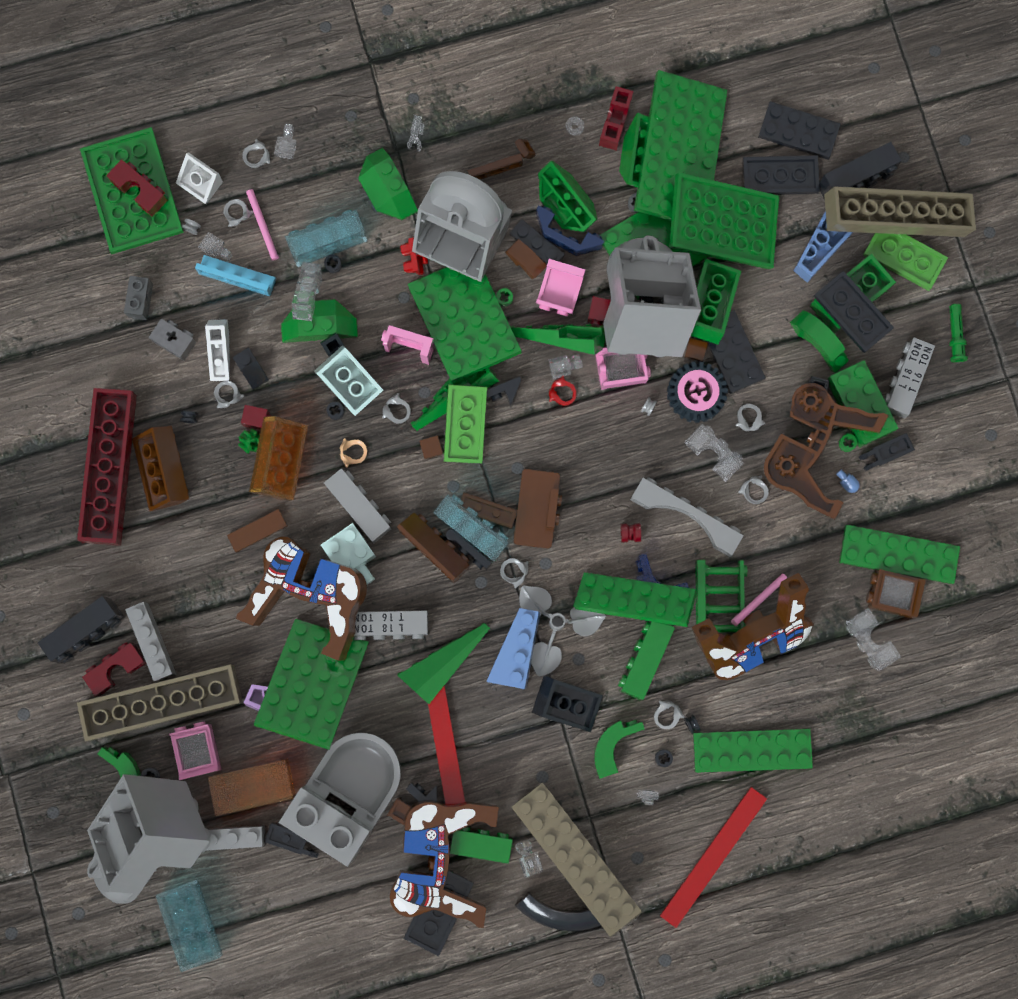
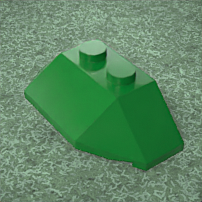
[619,113,649,188]
[358,148,418,220]
[538,161,598,232]
[281,299,358,343]

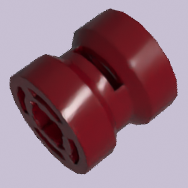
[620,523,641,543]

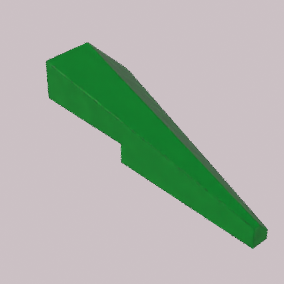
[510,324,606,355]
[411,367,499,431]
[397,623,490,704]

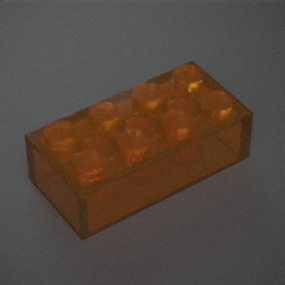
[249,416,308,500]
[208,759,296,816]

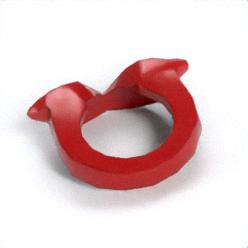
[549,376,576,406]

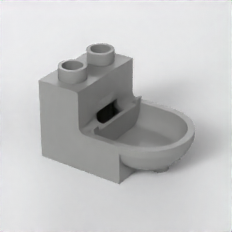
[412,171,513,282]
[603,236,701,357]
[279,733,401,867]
[87,774,210,904]

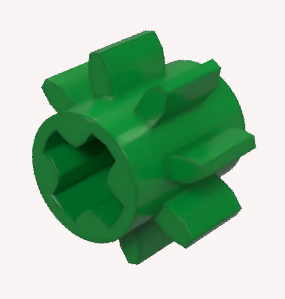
[238,429,262,454]

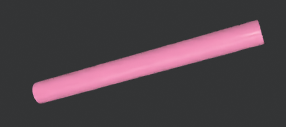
[246,189,279,260]
[731,574,787,626]

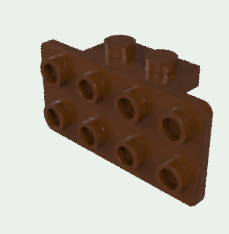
[514,469,562,549]

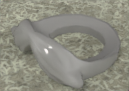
[243,139,270,168]
[223,199,253,227]
[214,381,244,408]
[382,393,411,424]
[736,404,765,431]
[738,475,769,504]
[500,558,529,588]
[654,700,685,729]

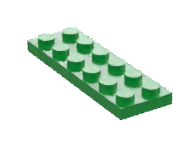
[839,525,960,584]
[574,572,697,627]
[693,729,813,773]

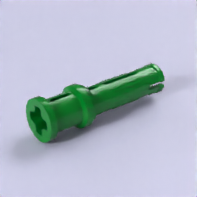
[949,304,968,363]

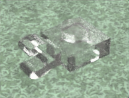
[407,115,425,152]
[274,123,297,160]
[198,232,233,261]
[548,354,583,379]
[637,789,659,806]
[515,840,543,878]

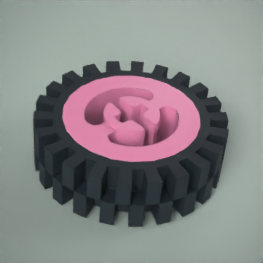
[667,362,728,423]

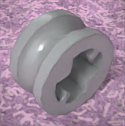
[182,219,201,235]
[641,397,657,416]

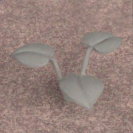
[519,585,606,676]

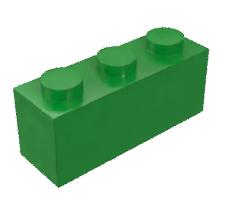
[450,827,512,864]

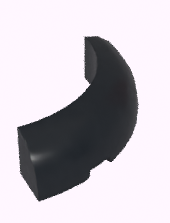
[515,892,601,931]

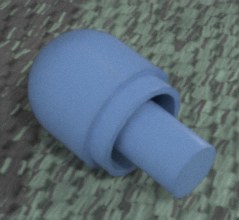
[836,469,860,493]

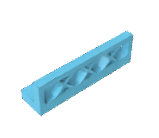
[195,255,276,296]

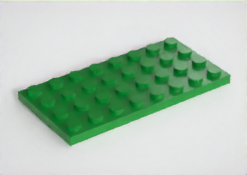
[634,70,727,220]

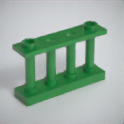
[695,560,747,633]

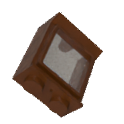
[866,569,926,619]

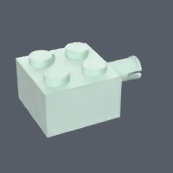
[321,523,376,585]

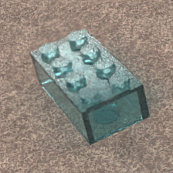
[285,210,367,268]
[433,494,510,563]
[155,879,223,972]

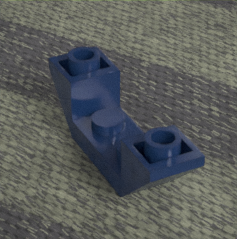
[536,205,604,256]

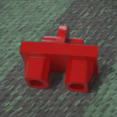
[400,238,428,275]

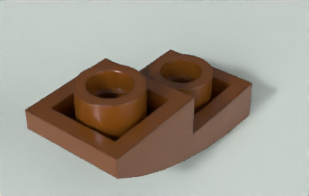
[505,239,547,279]

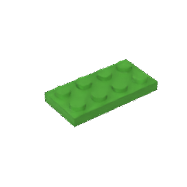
[863,233,948,291]
[444,384,487,463]

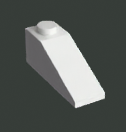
[205,319,230,381]

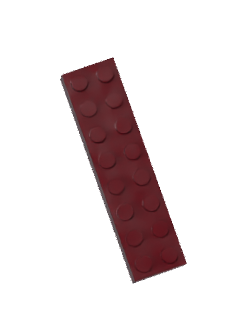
[77,388,137,546]

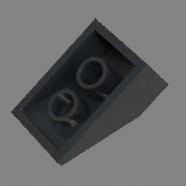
[531,676,603,732]

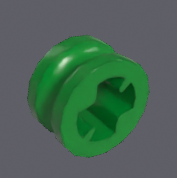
[496,288,513,307]
[839,434,857,452]

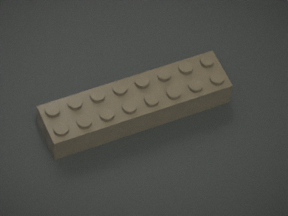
[824,187,976,237]
[77,664,243,741]
[512,783,642,938]

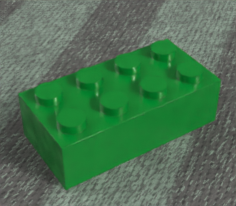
[810,254,896,334]
[691,259,741,344]
[827,361,899,448]
[618,621,675,701]

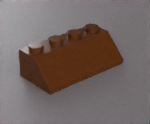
[132,426,189,512]
[397,513,470,584]

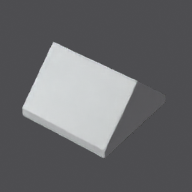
[176,152,223,204]

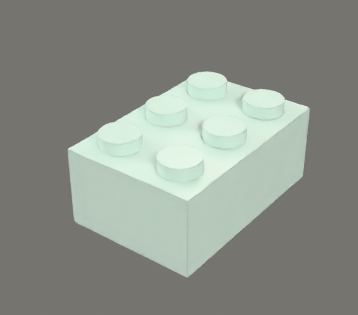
[314,346,383,416]

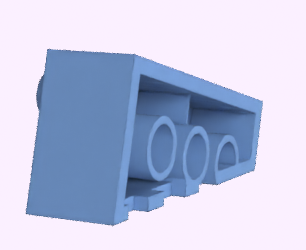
[793,210,854,283]
[486,608,540,689]

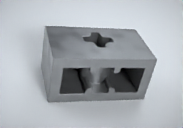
[149,319,196,361]

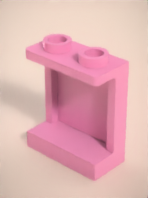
[536,259,585,317]
[381,325,434,365]

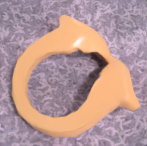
[340,438,367,467]

